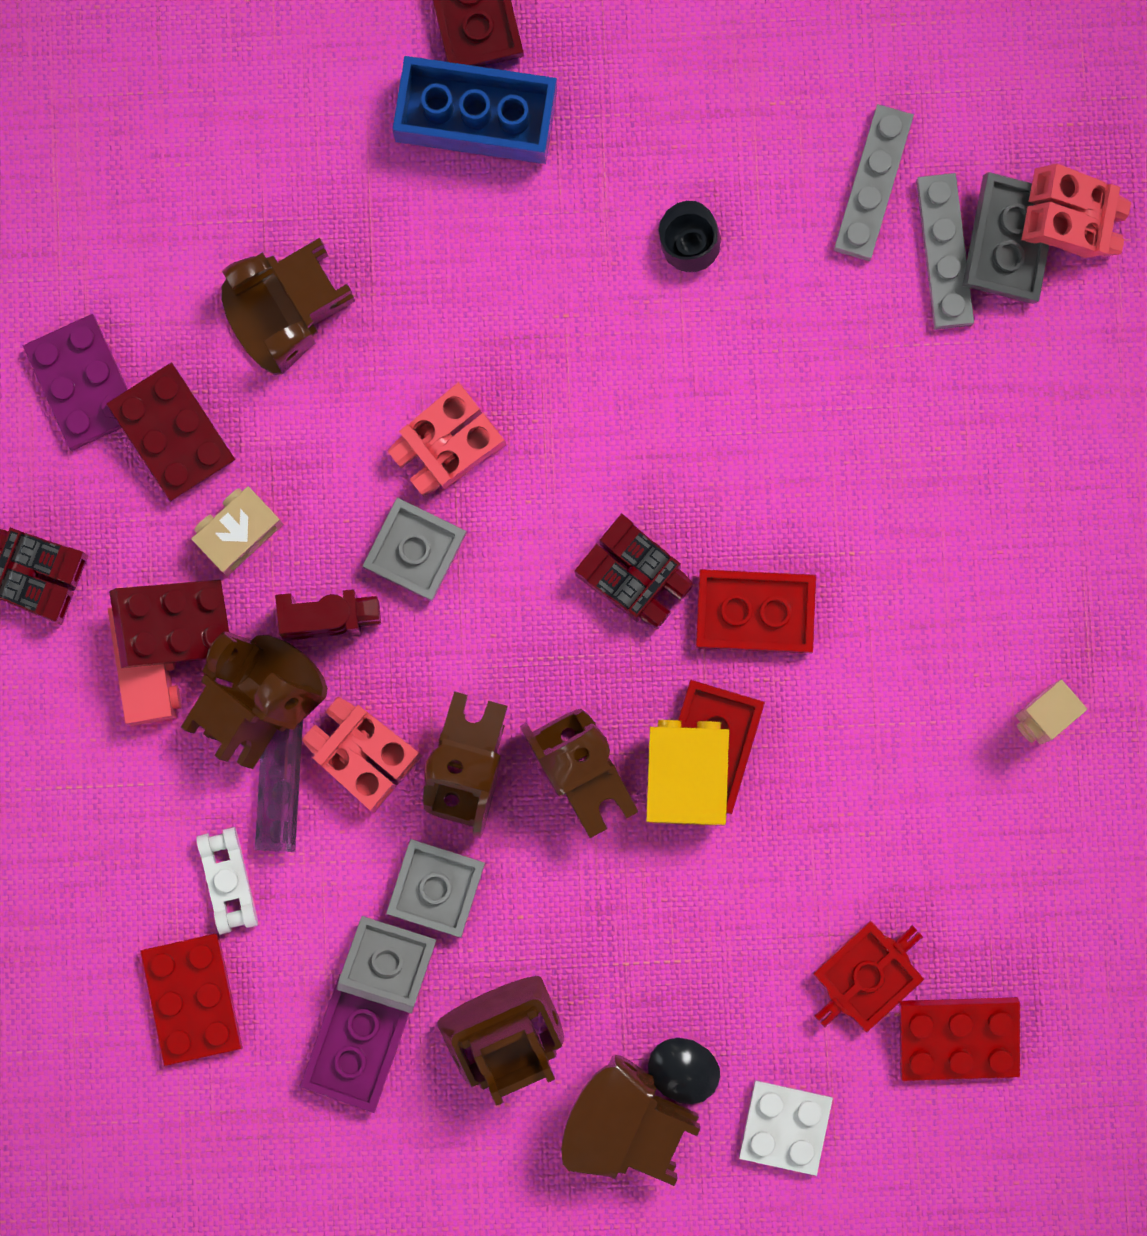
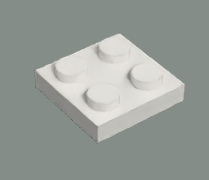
[739,1080,833,1176]

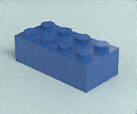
[392,56,557,164]

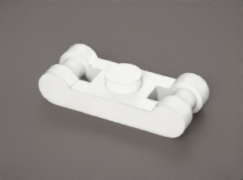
[196,827,258,935]

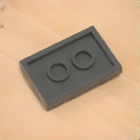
[962,172,1049,304]

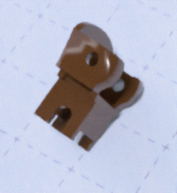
[221,238,355,375]
[181,632,328,769]
[423,691,507,838]
[520,709,639,838]
[437,976,564,1106]
[561,1055,700,1186]

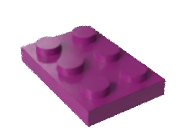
[22,314,128,451]
[300,974,410,1113]

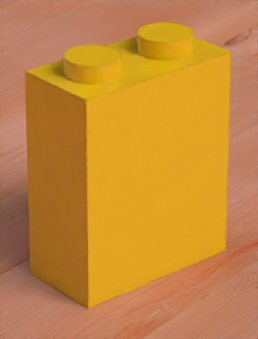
[646,720,729,826]

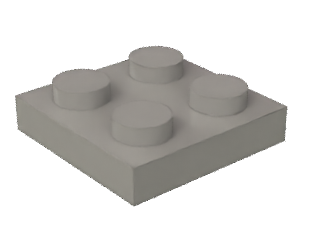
[363,497,467,602]
[386,839,485,938]
[337,916,436,1014]

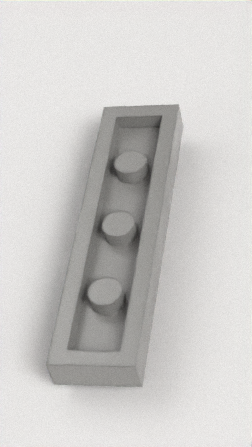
[833,104,914,261]
[916,173,974,330]

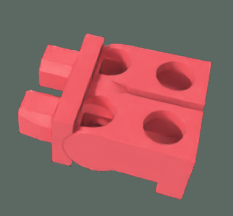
[1021,163,1131,258]
[388,382,507,496]
[302,697,422,813]

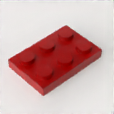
[696,569,816,654]
[678,680,765,815]
[140,933,243,1066]
[899,997,1020,1081]

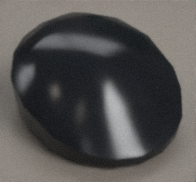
[659,200,721,272]
[648,1037,720,1104]

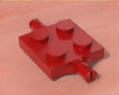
[812,921,925,1032]

